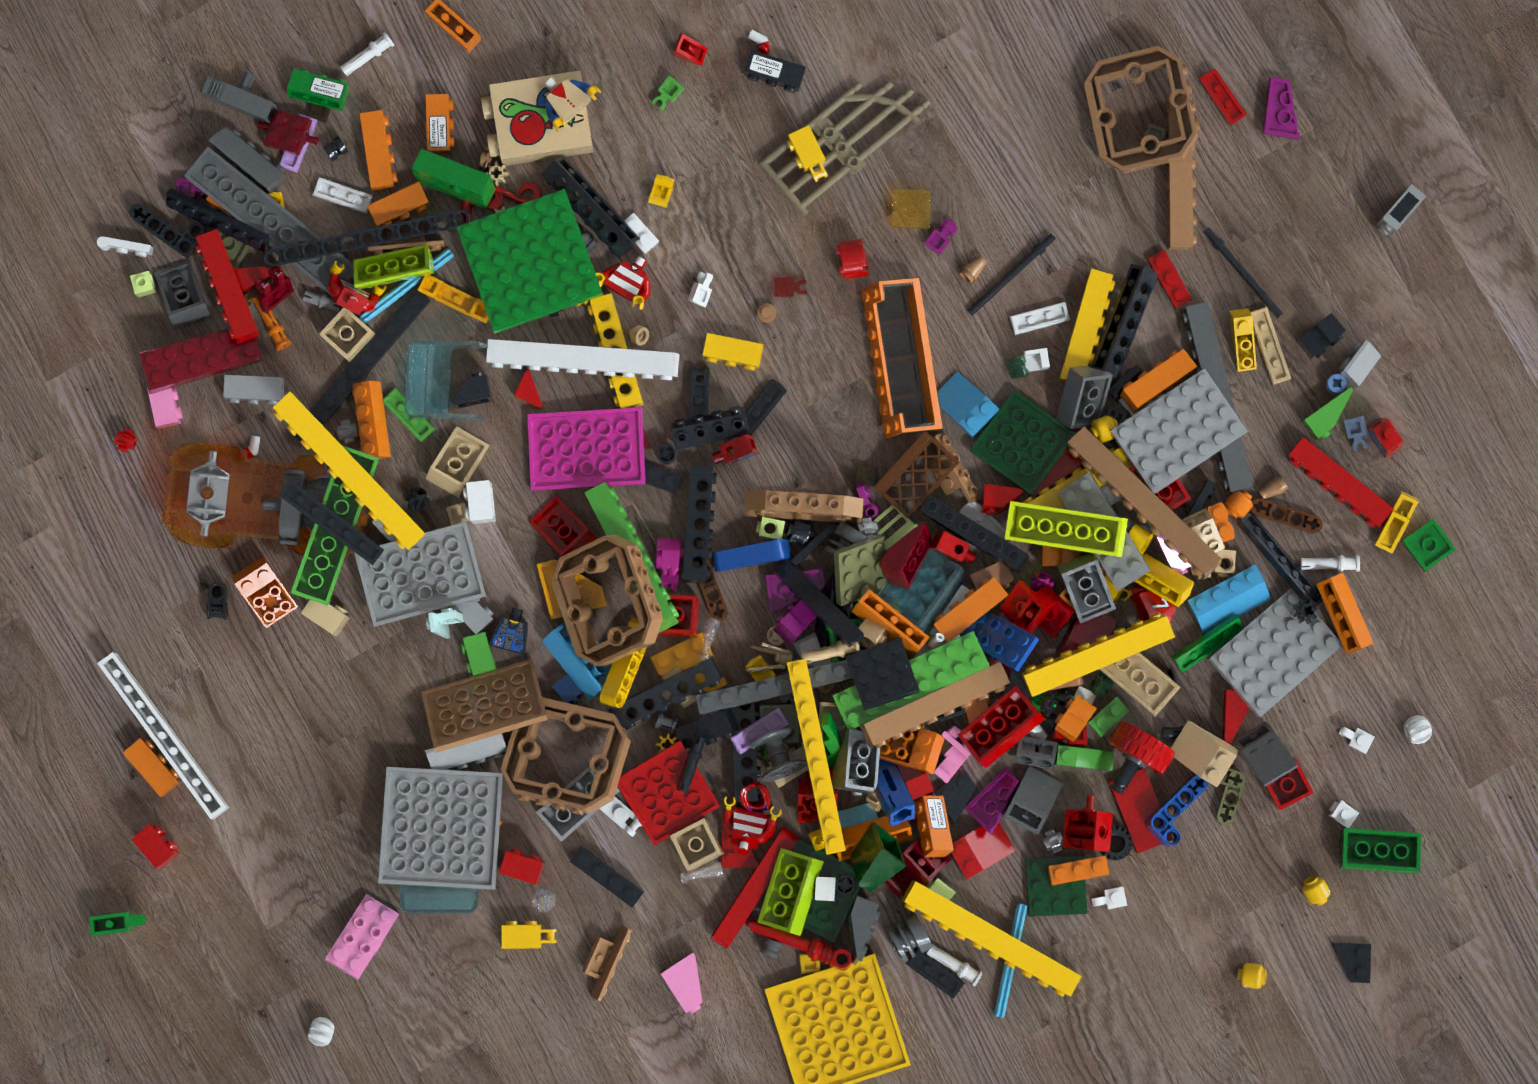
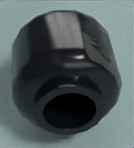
[786,519,815,546]

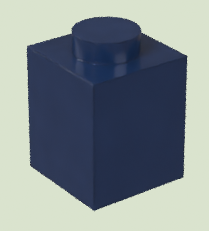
[552,674,582,704]

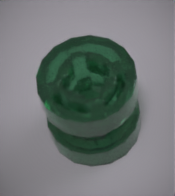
[1007,356,1029,379]
[1089,670,1114,697]

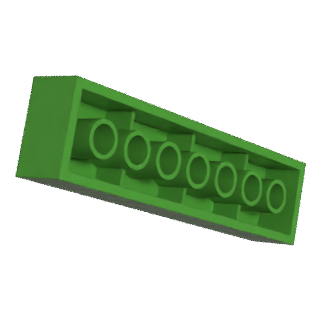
[291,446,379,606]
[584,482,679,633]
[832,631,989,730]

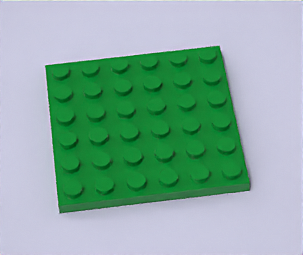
[456,189,603,334]

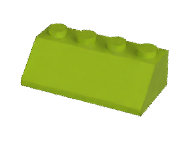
[353,244,434,289]
[758,848,824,936]

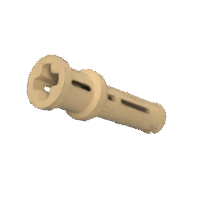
[801,640,861,664]

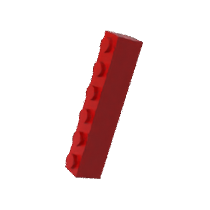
[195,229,260,344]
[1286,437,1394,528]

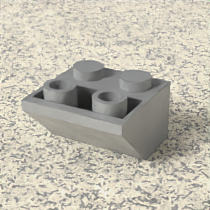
[1338,340,1381,388]

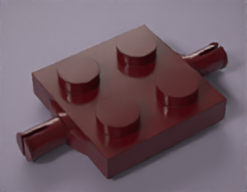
[257,109,319,156]

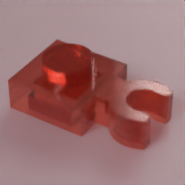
[774,277,807,297]

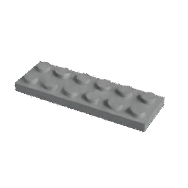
[1057,472,1151,591]

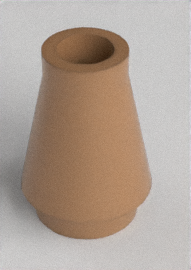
[959,256,987,284]
[1259,475,1289,500]

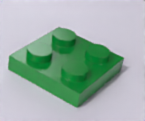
[1402,519,1456,572]

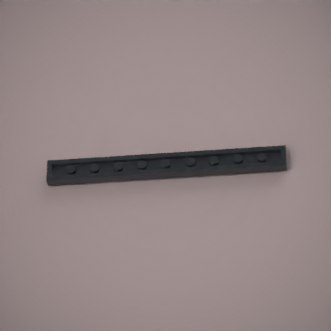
[291,289,431,441]

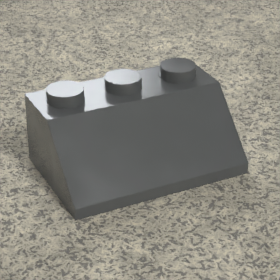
[1056,366,1113,429]

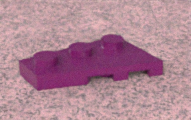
[1262,77,1301,140]
[765,569,825,614]
[964,768,1020,835]

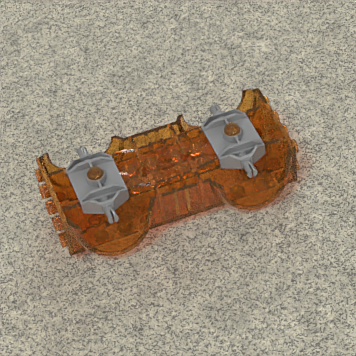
[162,442,368,559]

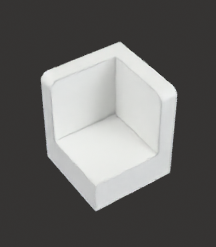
[1023,348,1050,372]
[815,877,835,901]

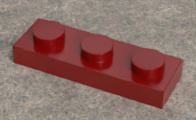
[1199,68,1247,127]
[1147,250,1192,309]

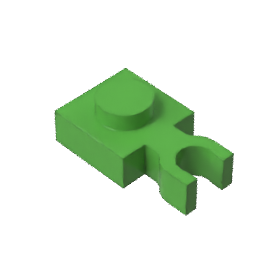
[652,75,685,111]

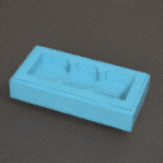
[838,803,878,829]

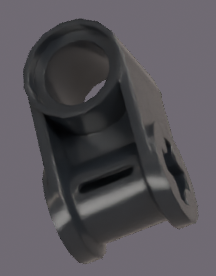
[206,583,228,620]

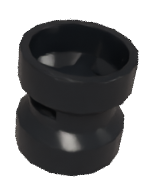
[323,136,349,162]
[657,444,676,465]
[835,875,855,895]

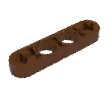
[1250,498,1323,534]
[692,560,728,622]

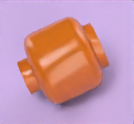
[1224,490,1253,519]

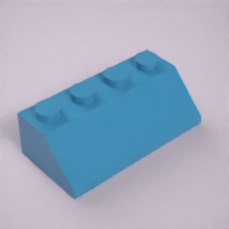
[1185,564,1271,635]
[542,623,613,701]

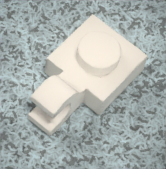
[688,271,713,308]
[1338,727,1375,754]
[1092,886,1127,909]

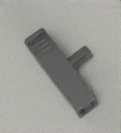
[201,72,279,123]
[263,469,308,545]

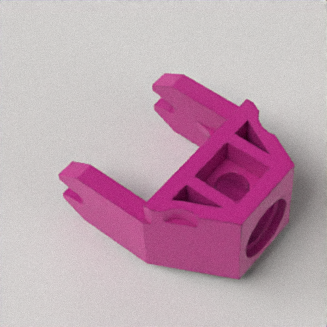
[656,538,684,592]

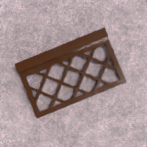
[873,431,960,519]

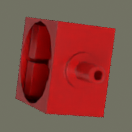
[1062,795,1113,852]

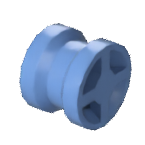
[1325,374,1347,394]

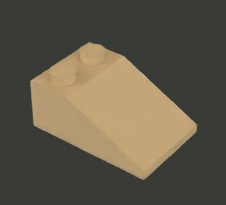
[426,426,490,498]
[1171,720,1238,787]

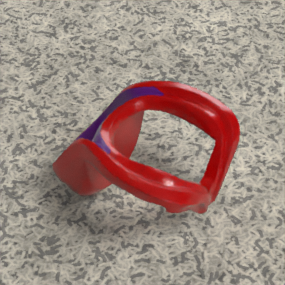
[740,781,773,811]

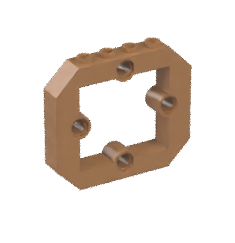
[1084,46,1201,174]
[745,490,863,524]
[551,534,663,666]
[500,697,631,815]

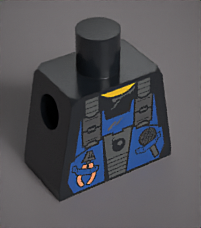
[489,608,529,655]

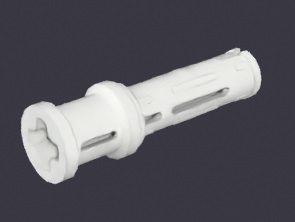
[340,32,395,76]
[1301,555,1360,572]
[927,944,983,987]

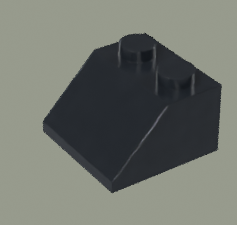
[452,372,493,409]

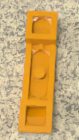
[418,275,489,323]

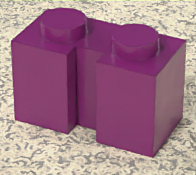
[773,600,817,645]

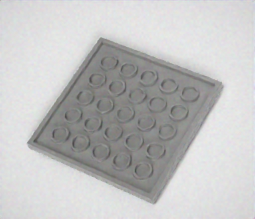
[378,767,503,890]

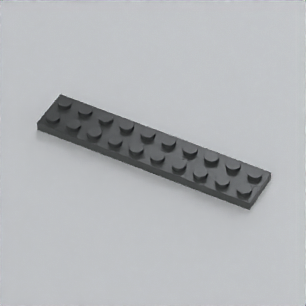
[184,147,354,294]

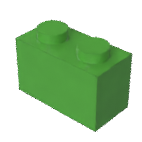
[461,632,496,676]
[1087,697,1129,737]

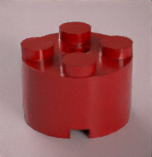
[836,238,869,280]

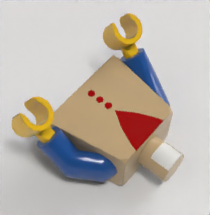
[544,77,601,132]

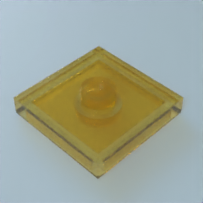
[891,189,931,229]

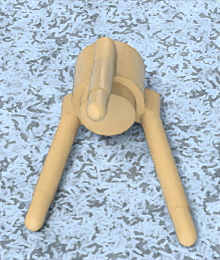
[746,643,792,672]

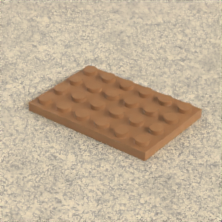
[421,659,548,753]

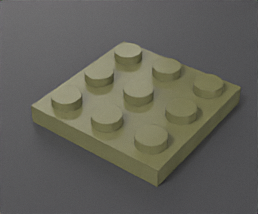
[834,534,887,606]

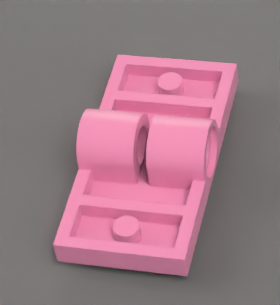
[325,894,399,980]

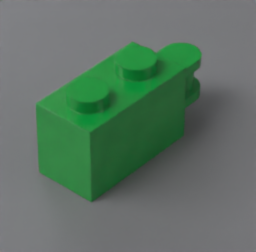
[89,911,147,936]

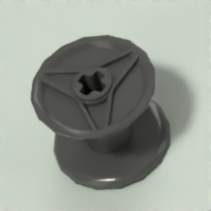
[749,728,807,782]

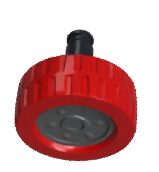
[1109,721,1175,795]

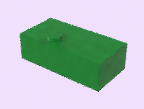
[412,149,496,209]
[1339,828,1421,875]

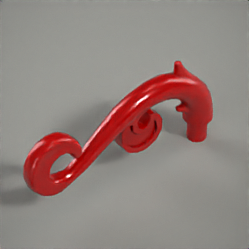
[461,181,541,223]

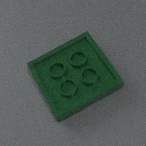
[1026,856,1087,917]

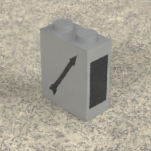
[1376,184,1426,237]

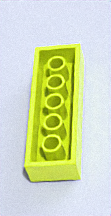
[1005,501,1128,557]

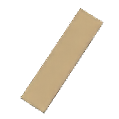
[1251,307,1291,385]

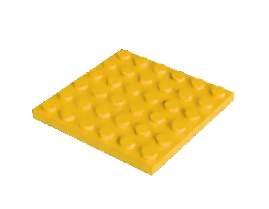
[764,953,911,1084]

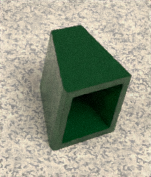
[850,822,906,892]

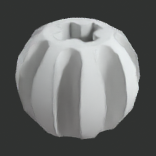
[1404,715,1432,744]
[308,1017,335,1046]

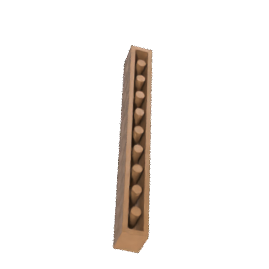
[1068,427,1222,579]

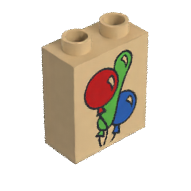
[481,71,593,166]

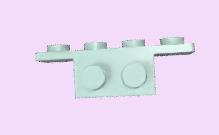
[426,608,464,639]

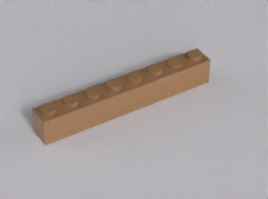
[1167,96,1197,250]
[860,662,1010,749]

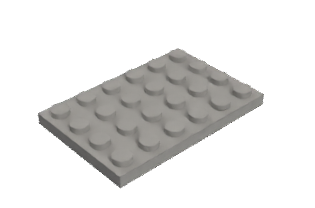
[1110,368,1248,494]
[354,522,486,627]
[1208,588,1343,718]

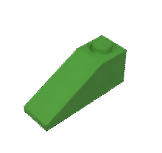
[1302,387,1353,440]
[1055,745,1114,771]

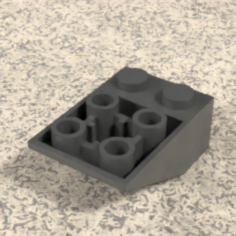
[1233,721,1298,786]
[1002,766,1063,835]
[847,896,881,966]

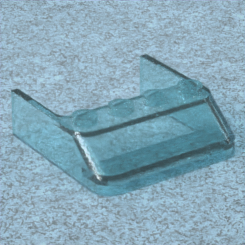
[405,341,488,421]
[400,885,479,914]

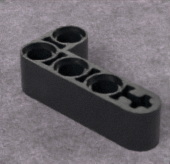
[130,204,207,257]

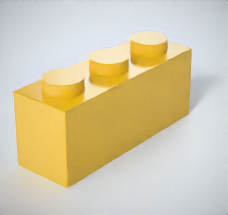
[703,333,763,371]
[1135,554,1194,607]

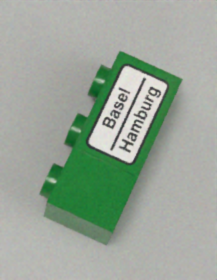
[287,69,349,112]

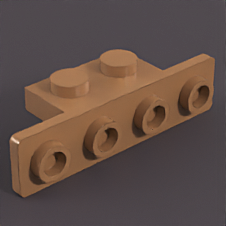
[368,225,445,256]
[928,432,981,504]
[582,925,631,1001]

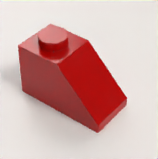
[981,484,1023,516]

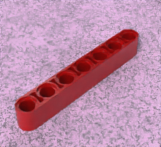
[710,827,799,949]

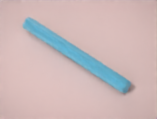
[359,248,454,324]
[994,903,1027,1018]

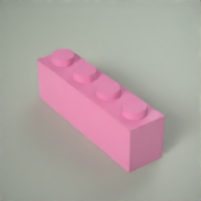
[139,349,183,429]

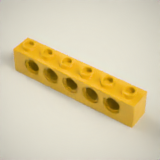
[587,293,643,409]

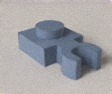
[1344,416,1368,451]

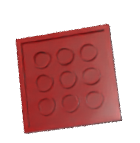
[618,740,720,846]

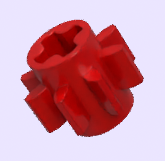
[114,428,138,453]

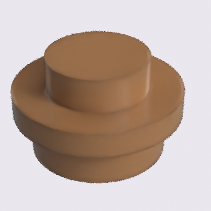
[757,304,776,323]

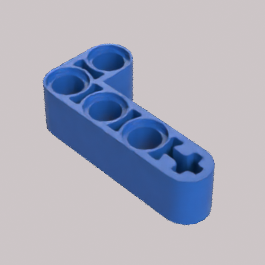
[712,539,792,572]
[1146,775,1208,847]

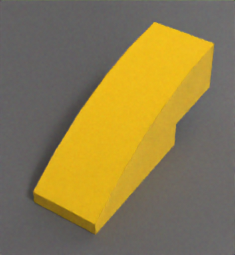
[1375,491,1419,553]

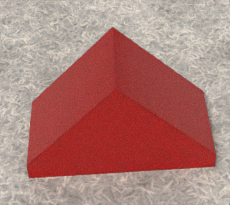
[673,33,708,66]
[514,370,543,409]

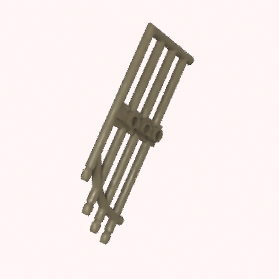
[759,81,930,217]

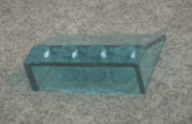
[877,549,967,634]

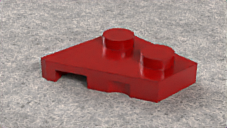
[722,829,759,868]

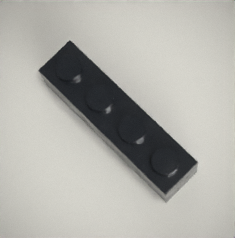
[570,846,644,908]

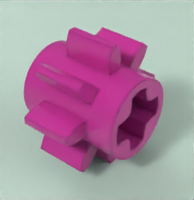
[1031,572,1054,593]

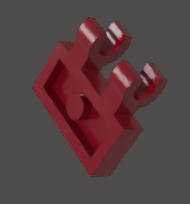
[255,267,294,314]

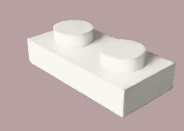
[625,213,659,254]

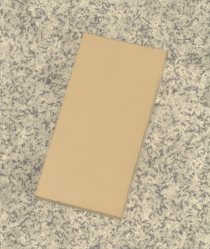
[1099,652,1180,717]

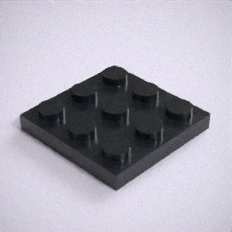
[846,637,920,711]

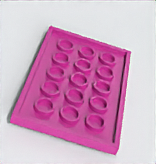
[527,407,646,491]

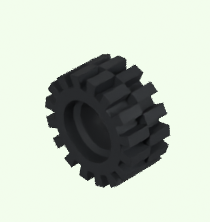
[1100,825,1133,860]

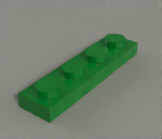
[1172,614,1244,673]

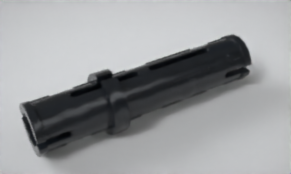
[677,734,707,793]

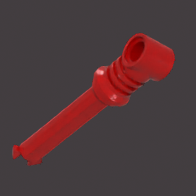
[745,920,852,971]

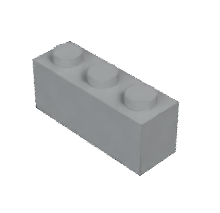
[223,375,284,405]

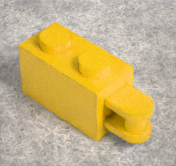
[787,125,828,182]
[502,921,557,949]

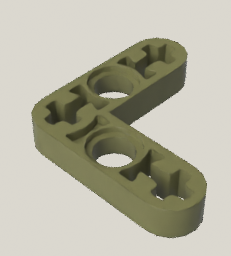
[1191,768,1245,825]

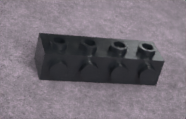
[670,406,751,451]

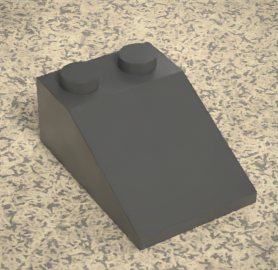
[154,260,210,329]
[1057,553,1116,623]
[832,729,880,793]

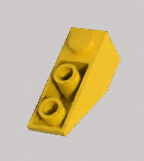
[1229,308,1257,372]

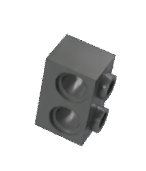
[1015,736,1058,770]

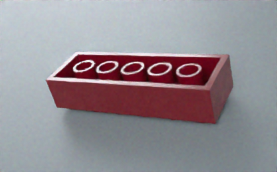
[138,327,262,394]

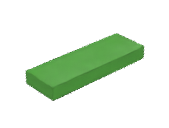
[383,388,435,442]

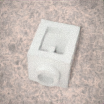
[1328,800,1359,828]

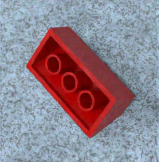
[957,685,1045,768]

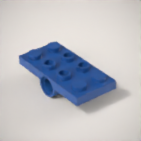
[960,611,1039,672]

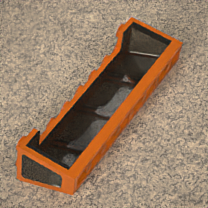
[861,278,943,439]

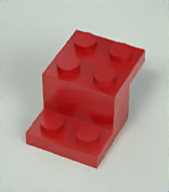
[1000,580,1075,639]

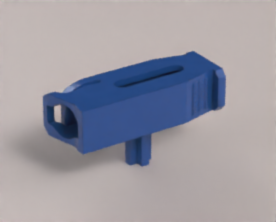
[875,759,915,825]

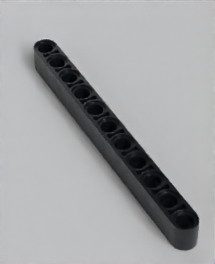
[264,210,470,267]

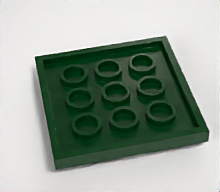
[969,390,1076,496]
[792,840,861,943]

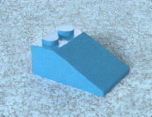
[937,372,999,439]

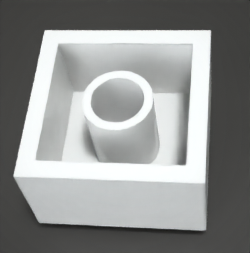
[463,480,496,524]

